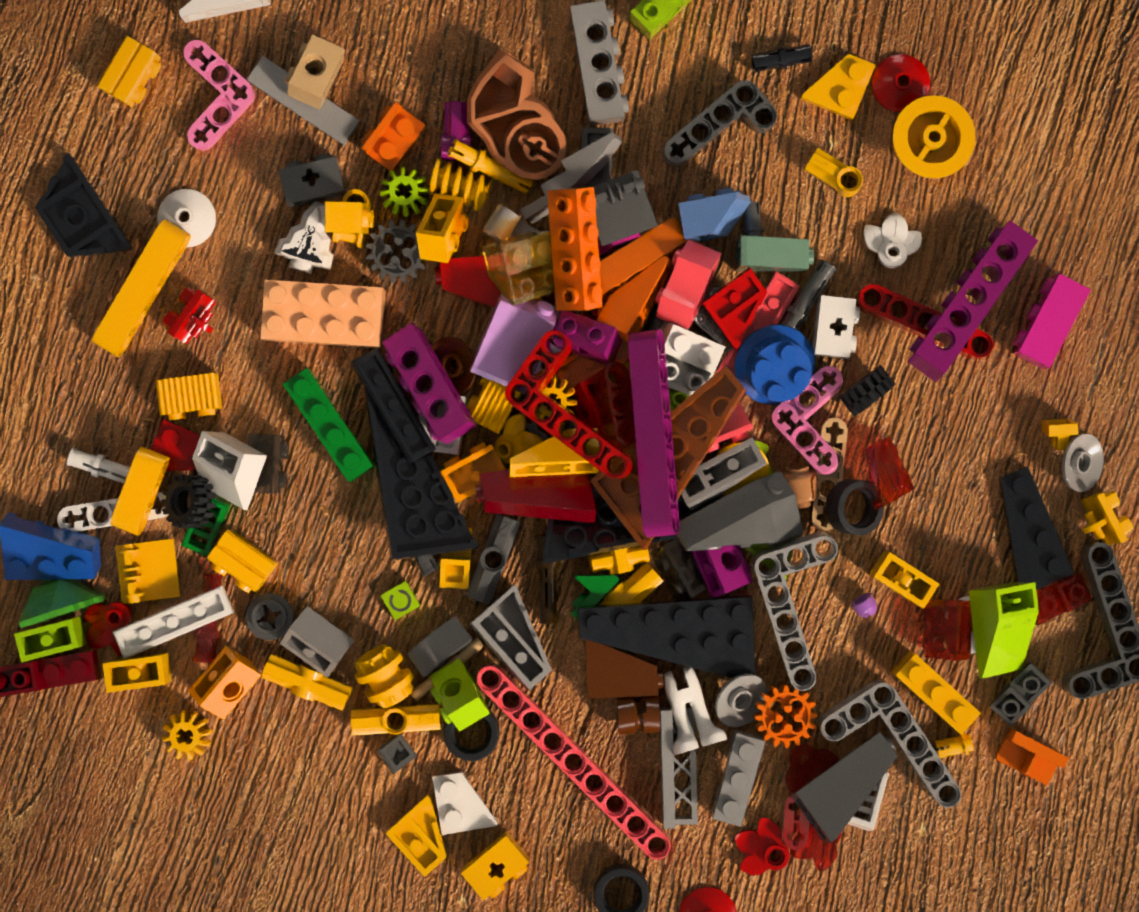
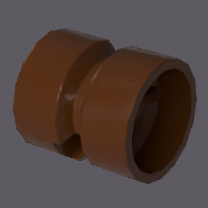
[617,696,660,735]

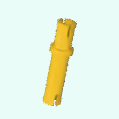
[447,139,533,195]

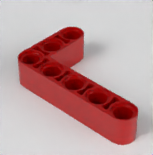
[505,330,633,479]

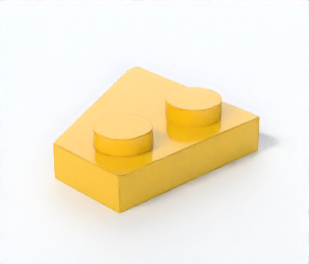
[385,794,447,877]

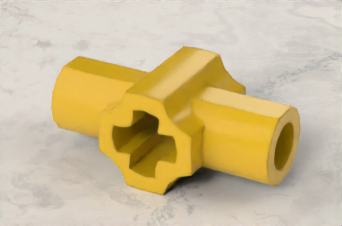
[588,546,650,575]

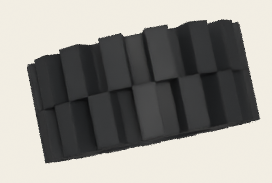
[839,365,896,416]
[161,474,216,528]

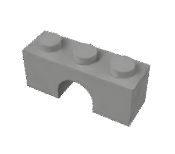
[710,729,765,827]

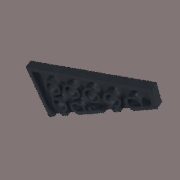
[364,388,479,561]
[542,483,721,564]
[577,595,755,678]

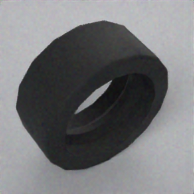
[825,479,884,536]
[444,709,499,761]
[593,864,650,912]

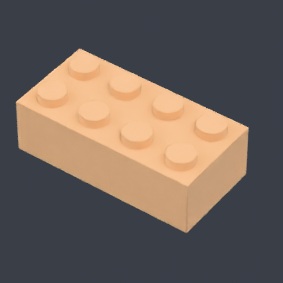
[260,280,386,349]

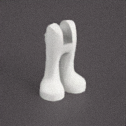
[663,666,727,755]

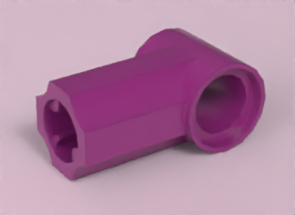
[441,101,472,160]

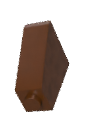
[585,640,663,699]

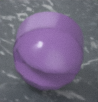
[851,593,877,618]

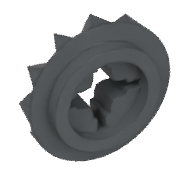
[246,593,294,640]

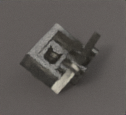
[248,434,289,494]

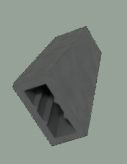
[791,732,898,844]

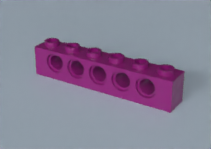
[907,220,1039,382]

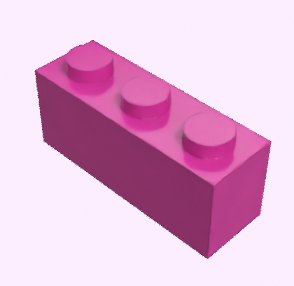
[1013,273,1091,369]

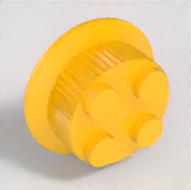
[892,95,975,178]

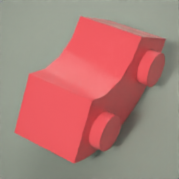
[655,240,721,330]

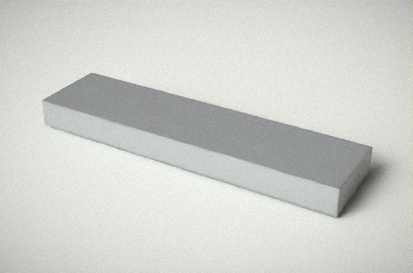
[247,56,361,147]

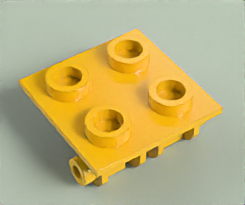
[115,539,181,604]

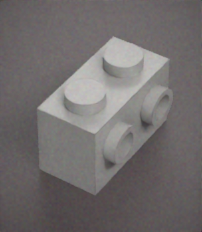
[280,606,355,678]

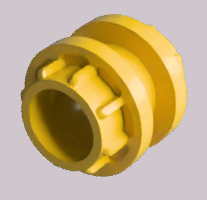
[354,644,414,708]

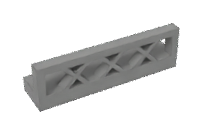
[659,706,698,829]

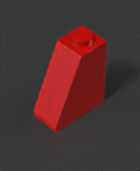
[435,253,514,309]

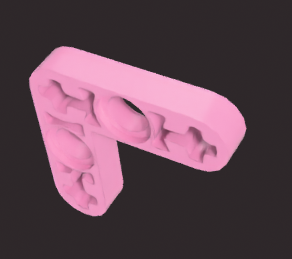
[184,40,255,151]
[772,366,843,475]

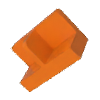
[995,728,1069,785]

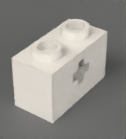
[812,295,860,359]

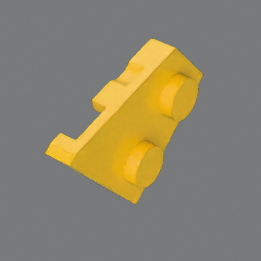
[801,54,875,120]

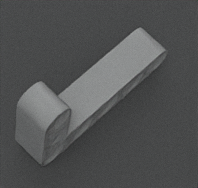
[752,531,838,691]
[817,680,961,808]

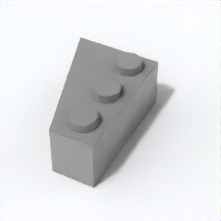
[469,584,552,690]

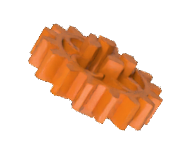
[753,683,818,748]

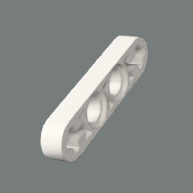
[57,492,169,532]

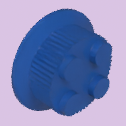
[734,325,815,405]

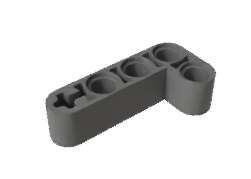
[663,80,777,167]

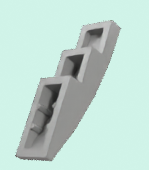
[520,132,622,223]

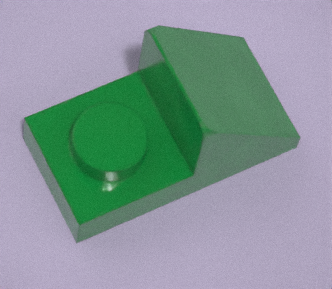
[571,574,620,620]

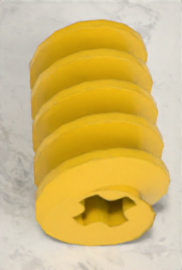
[429,158,494,212]

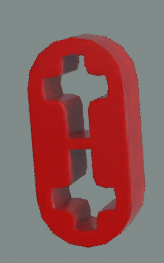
[783,796,812,851]

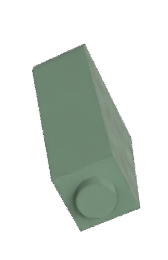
[736,235,814,272]

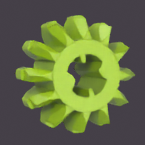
[379,167,430,218]

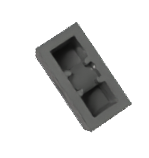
[279,154,347,208]

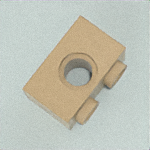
[285,34,345,110]

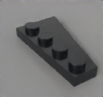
[999,466,1074,590]

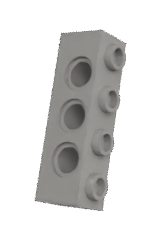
[570,0,629,127]

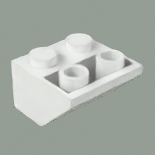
[660,321,725,396]
[192,431,267,510]

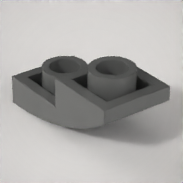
[406,616,472,679]
[989,661,1052,726]

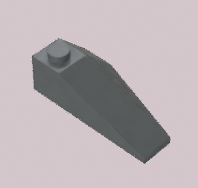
[677,471,803,551]

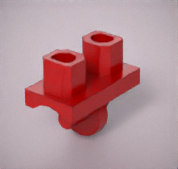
[162,288,217,345]

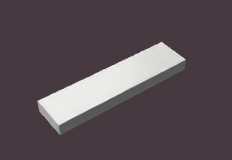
[113,586,234,659]

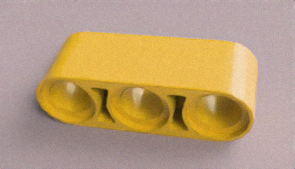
[110,446,170,536]

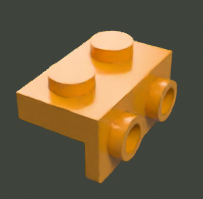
[440,442,506,503]

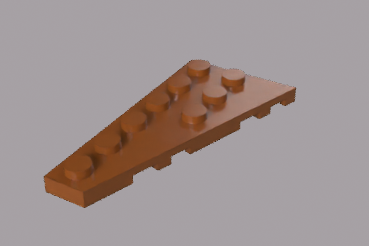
[590,366,746,550]

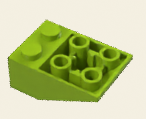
[969,582,1039,679]

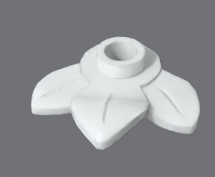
[864,212,922,268]

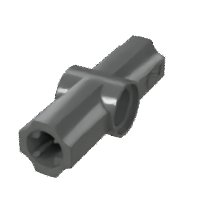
[466,514,521,605]

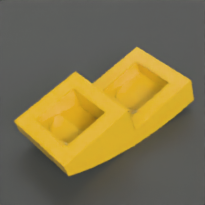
[439,527,473,589]

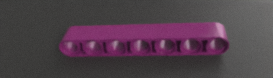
[628,329,680,538]

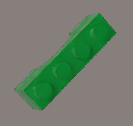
[283,368,376,482]

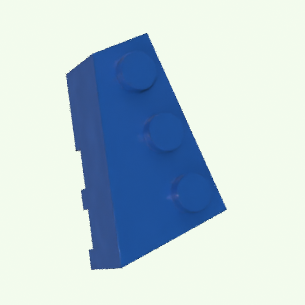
[0,512,102,580]

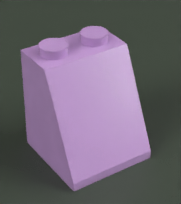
[470,287,558,394]

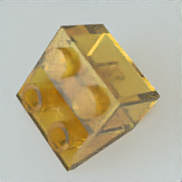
[482,231,555,305]

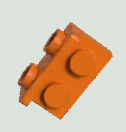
[361,102,426,172]

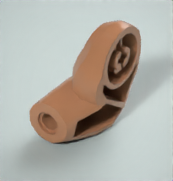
[466,47,567,180]

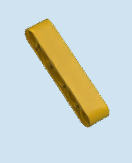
[92,219,191,357]

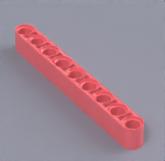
[477,663,670,860]

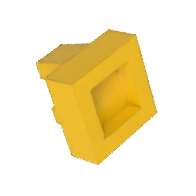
[1041,418,1078,450]

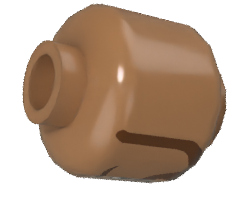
[782,463,820,509]

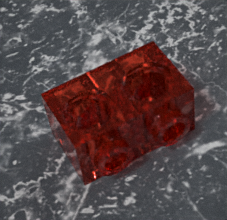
[923,598,972,661]

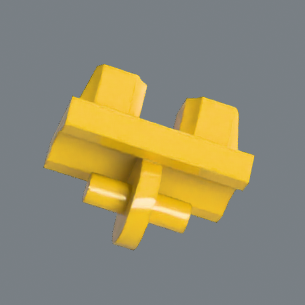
[1081,491,1133,545]

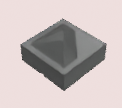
[375,733,417,774]

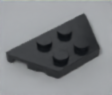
[35,153,133,258]

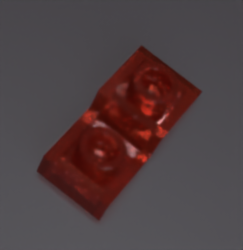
[1035,573,1093,625]

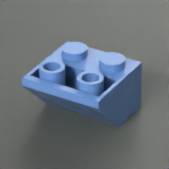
[679,188,751,242]

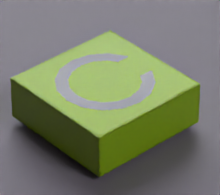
[380,580,421,621]

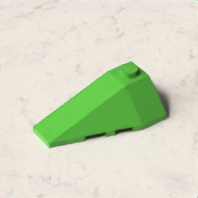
[18,579,107,628]

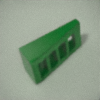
[181,491,232,557]

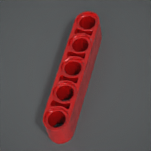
[855,284,994,359]

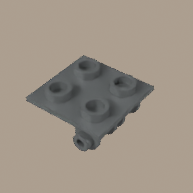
[592,170,658,246]

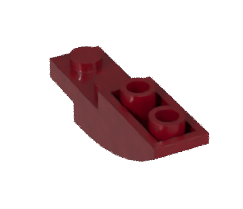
[0,650,102,697]

